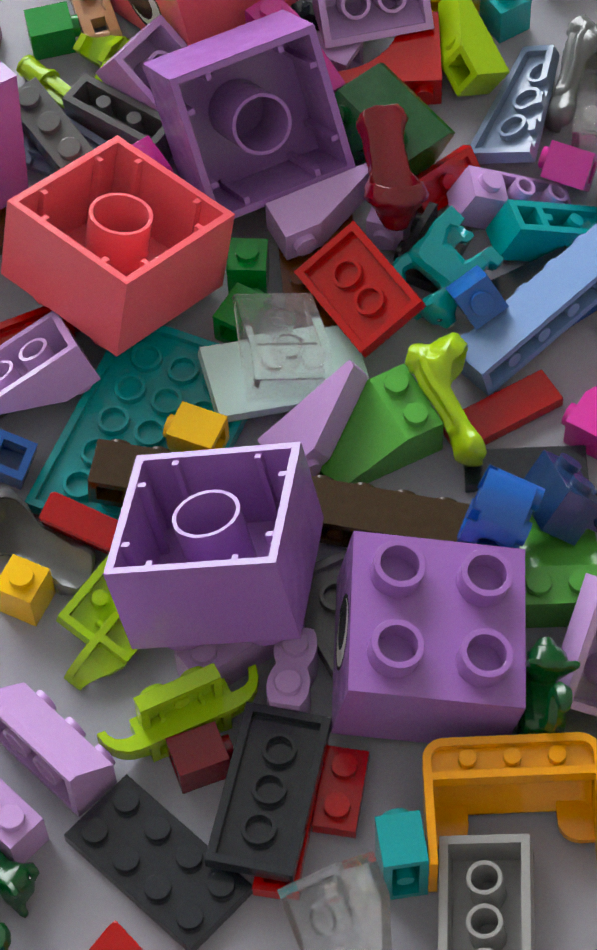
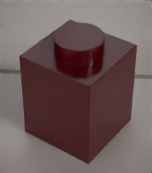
[165,721,234,794]

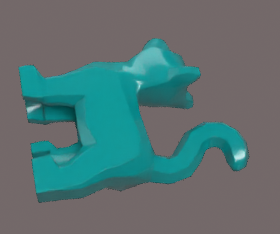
[392,205,504,329]

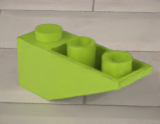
[438,0,510,97]

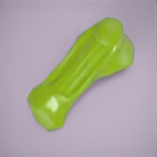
[405,332,487,467]

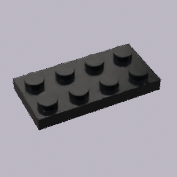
[204,702,332,884]
[64,774,253,950]

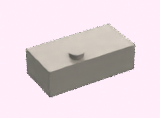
[438,833,535,950]

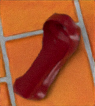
[356,103,429,231]

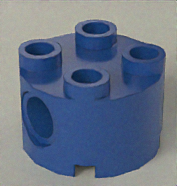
[456,464,545,549]

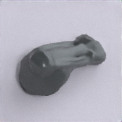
[544,15,597,133]
[0,486,96,596]

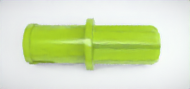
[16,55,71,109]

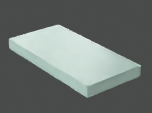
[198,325,369,422]

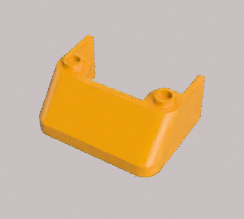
[422,732,597,892]

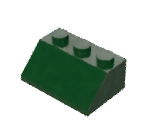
[335,63,455,176]

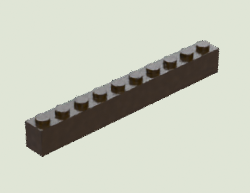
[88,439,470,548]

